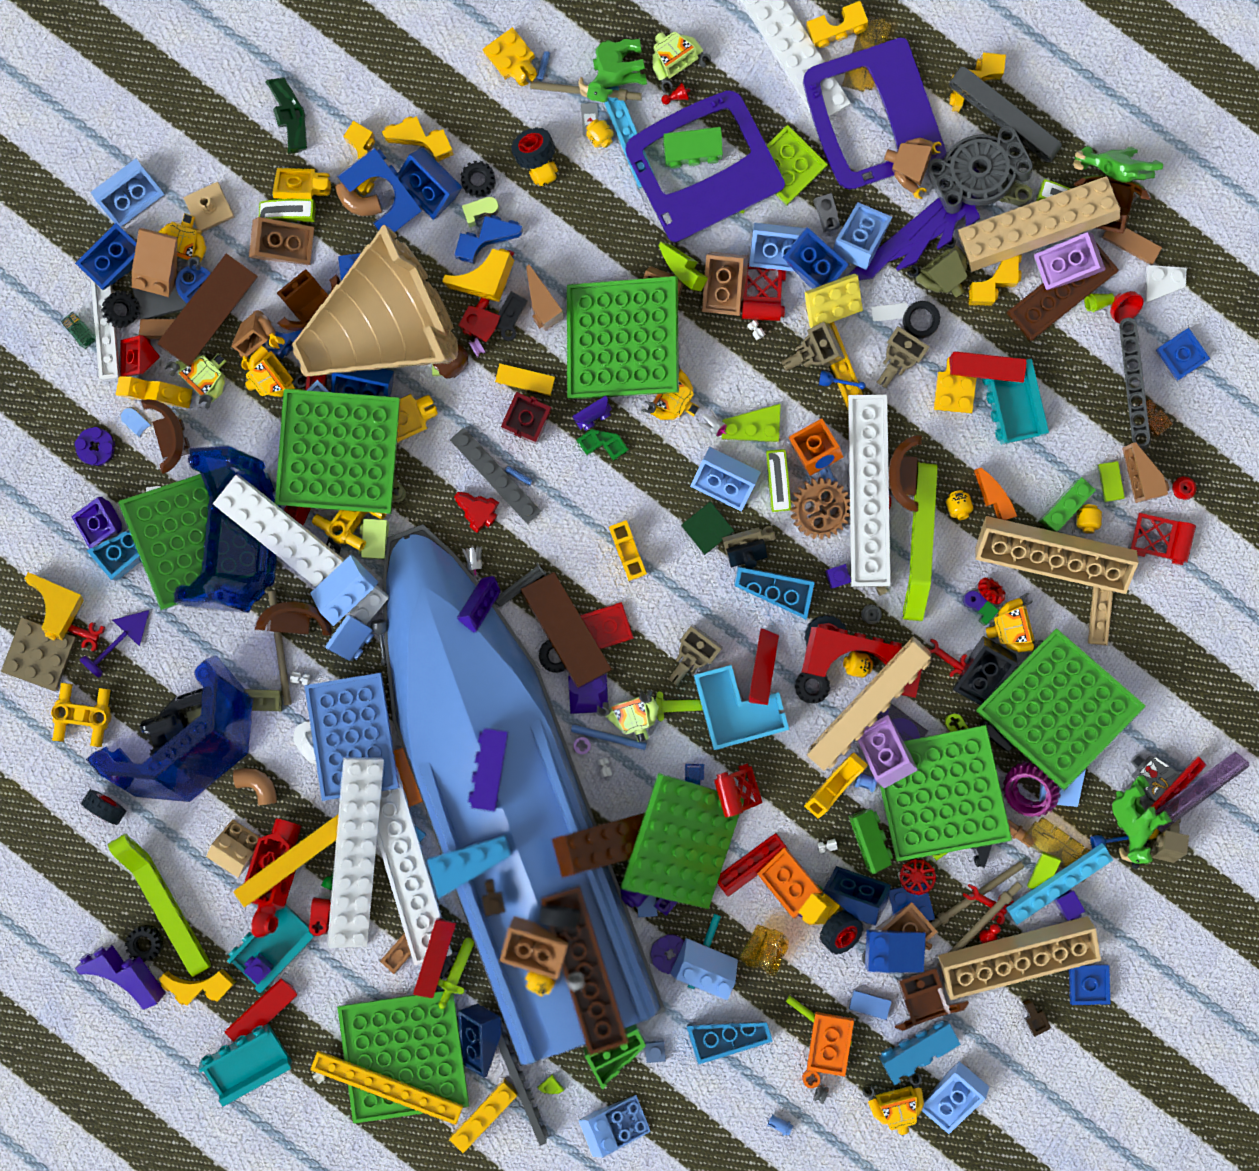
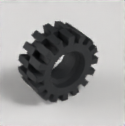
[460,160,496,198]
[101,291,140,328]
[539,640,566,673]
[794,672,830,704]
[125,925,163,962]

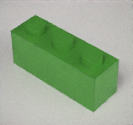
[1038,477,1096,532]

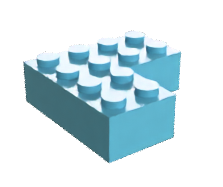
[693,665,789,750]

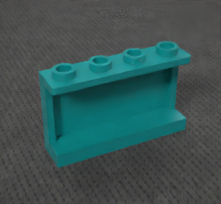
[982,358,1049,445]
[227,904,315,993]
[198,1024,292,1107]

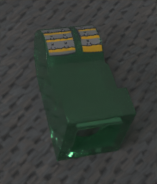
[61,311,96,349]

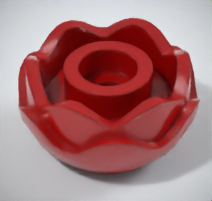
[1172,476,1197,500]

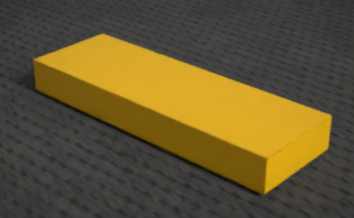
[495,363,555,396]

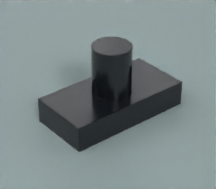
[726,539,768,569]

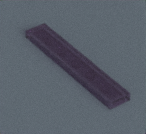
[1155,752,1249,832]

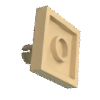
[183,182,235,232]

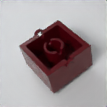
[501,392,552,445]

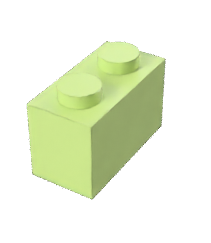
[359,519,389,560]

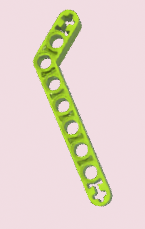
[902,462,937,621]
[108,833,211,977]

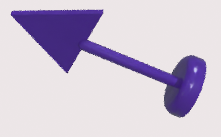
[80,610,149,678]

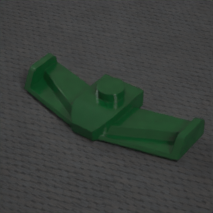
[265,77,307,154]

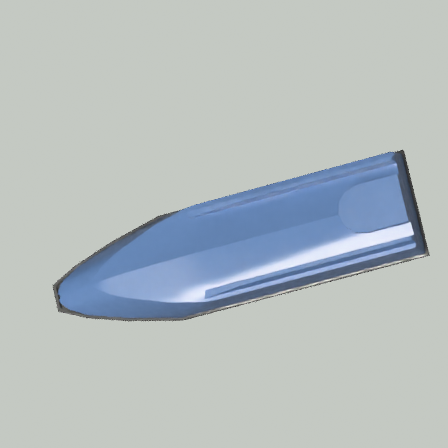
[382,524,666,1066]

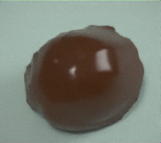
[433,344,468,379]

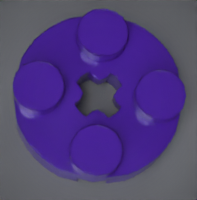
[75,427,115,466]
[651,934,684,974]

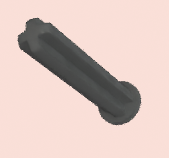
[495,563,547,607]

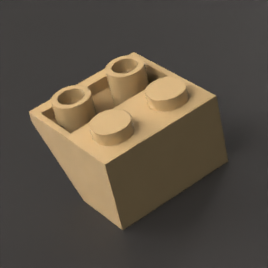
[206,819,260,878]

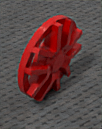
[899,859,936,895]

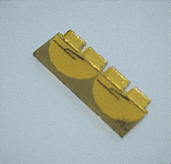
[842,15,891,92]
[1022,817,1091,882]

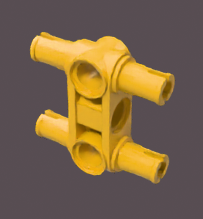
[312,510,387,551]
[51,683,112,747]

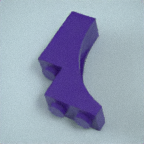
[75,945,166,1010]

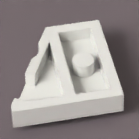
[1144,265,1187,303]

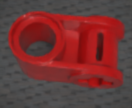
[309,897,331,936]

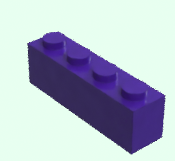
[468,728,509,812]

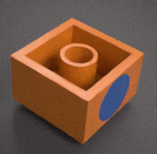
[789,418,843,476]

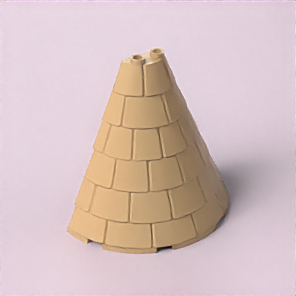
[292,225,458,377]

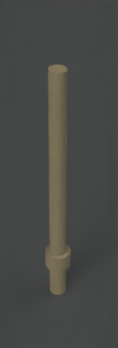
[530,81,642,101]
[268,591,292,705]
[930,861,1024,928]
[937,881,1023,967]

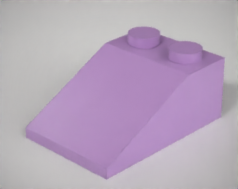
[1034,232,1105,290]
[858,715,918,788]

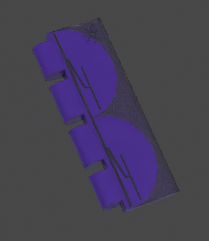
[865,685,928,741]

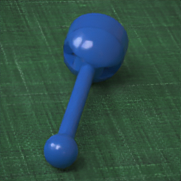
[819,370,866,389]
[1090,835,1129,849]

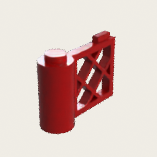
[742,264,786,321]
[1130,513,1196,566]
[714,763,763,818]

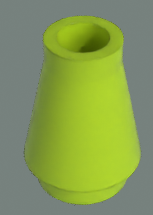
[1084,293,1115,313]

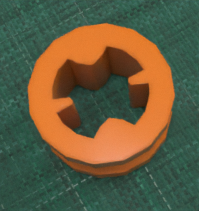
[802,1070,820,1088]

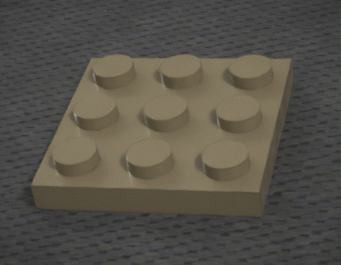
[1,618,77,691]

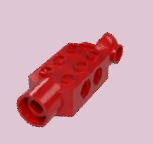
[244,819,302,938]

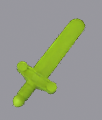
[655,692,703,722]
[438,937,474,1009]

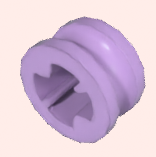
[468,338,485,357]
[573,737,591,754]

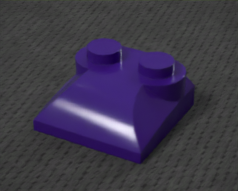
[572,396,613,431]
[71,497,122,549]
[568,674,608,714]

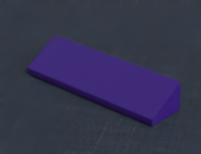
[457,576,501,633]

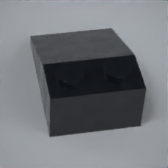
[953,636,1018,705]

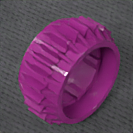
[1002,761,1061,817]

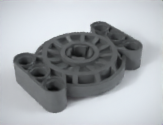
[928,126,1032,214]

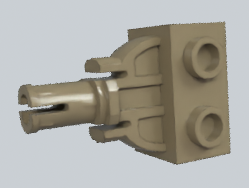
[781,322,845,371]
[877,326,930,389]
[668,624,723,686]
[1150,799,1189,863]

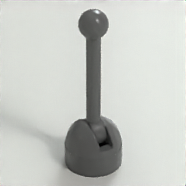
[371,619,387,666]

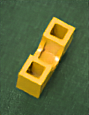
[806,1,868,48]
[609,520,647,582]
[799,893,844,925]

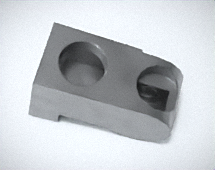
[813,193,840,232]

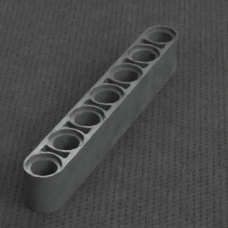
[949,67,1062,163]
[1119,318,1151,450]

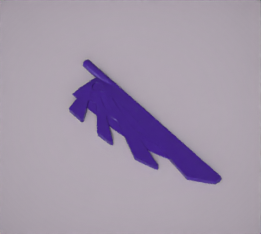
[846,167,980,281]

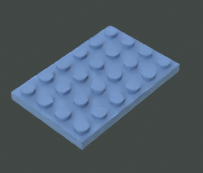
[304,673,400,801]

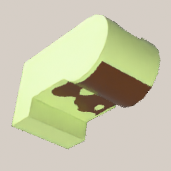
[462,197,499,228]

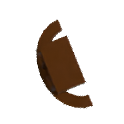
[1074,175,1151,234]
[277,269,340,331]
[141,399,190,474]
[888,435,922,512]
[254,602,332,636]
[895,967,969,1031]

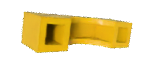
[449,1078,518,1153]

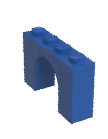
[337,148,422,232]

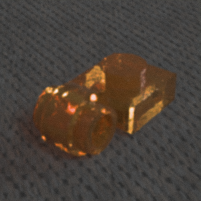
[1138,399,1173,436]

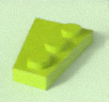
[721,404,781,442]

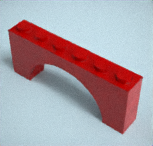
[802,624,922,698]

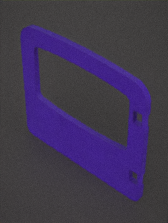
[803,38,946,190]
[626,91,785,243]

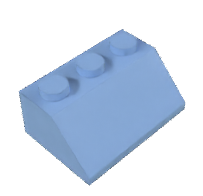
[91,158,164,227]
[749,223,811,271]
[690,447,761,511]
[310,555,378,626]
[670,938,738,1000]

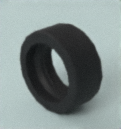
[902,301,940,339]
[539,906,580,928]

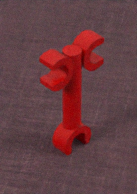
[68,622,105,652]
[926,639,967,677]
[963,884,1014,925]

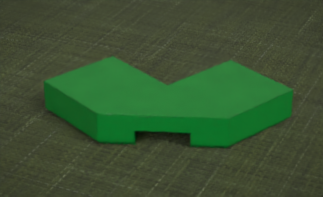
[576,429,629,461]

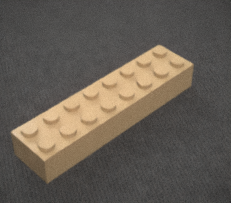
[958,176,1120,272]
[975,516,1139,594]
[807,636,931,771]
[938,916,1101,1000]

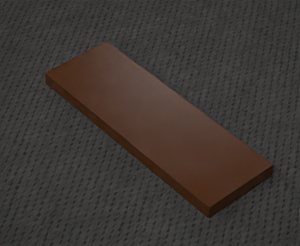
[1006,242,1119,342]
[157,253,258,367]
[520,572,612,689]

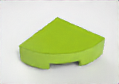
[537,1074,564,1094]

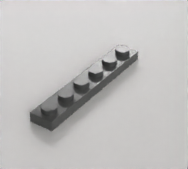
[450,427,541,524]
[498,1031,549,1146]

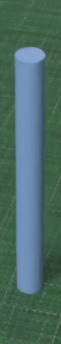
[571,724,647,750]

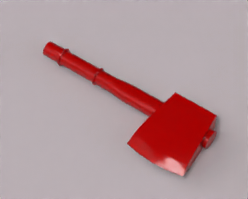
[458,250,514,342]

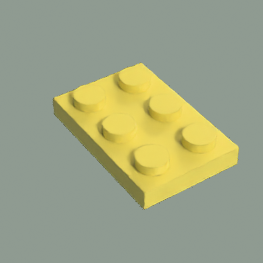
[804,274,863,328]

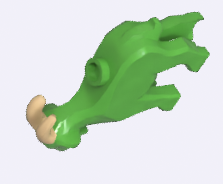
[578,39,647,103]
[1073,146,1163,182]
[1112,775,1171,863]

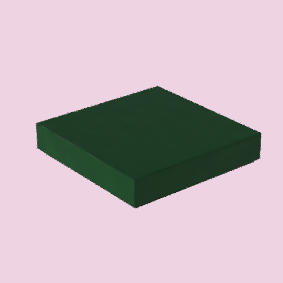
[681,501,734,555]

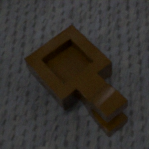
[482,879,506,916]
[1022,999,1051,1037]

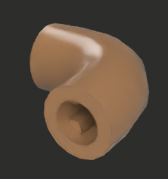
[335,183,383,216]
[233,768,277,805]

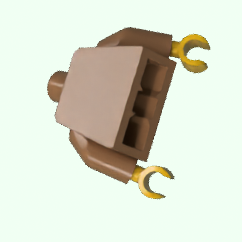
[884,137,942,199]
[231,310,285,370]

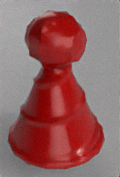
[661,83,690,105]
[979,924,1001,944]

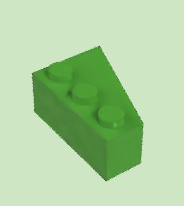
[583,1024,646,1090]

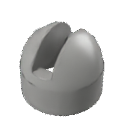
[567,973,584,991]

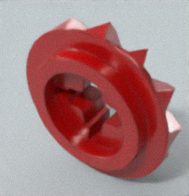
[978,577,1006,604]

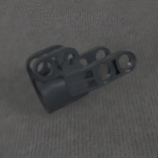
[139,686,231,762]

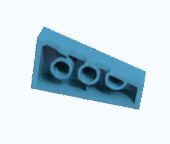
[86,531,141,581]
[734,566,814,620]
[427,835,512,899]
[878,1020,961,1085]
[687,1021,773,1065]

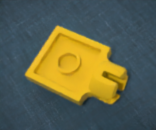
[482,27,537,86]
[273,168,331,199]
[933,357,976,414]
[397,393,438,442]

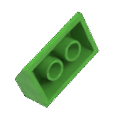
[663,127,723,169]
[848,808,893,874]

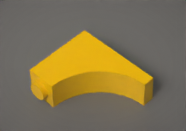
[442,248,515,302]
[24,572,84,640]

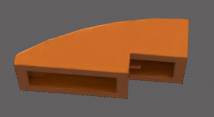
[974,468,1017,520]

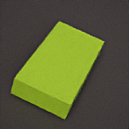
[1098,461,1125,502]
[1027,851,1061,889]

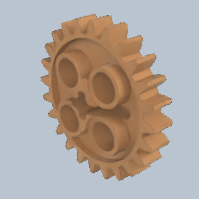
[790,477,850,540]

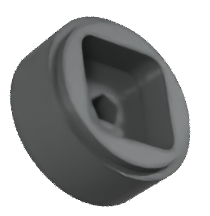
[861,604,882,624]

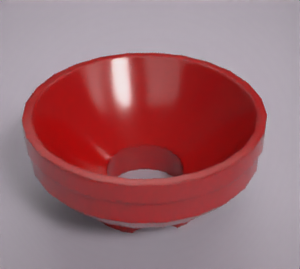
[1110,291,1144,323]

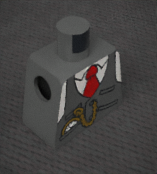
[1130,754,1181,801]

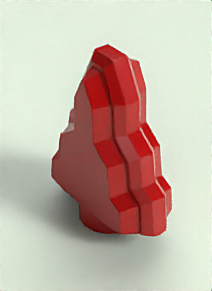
[454,492,500,533]

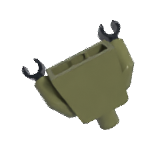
[907,237,967,297]

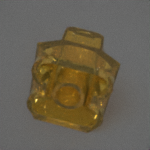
[739,924,789,977]

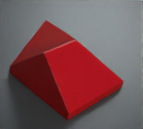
[120,335,160,377]

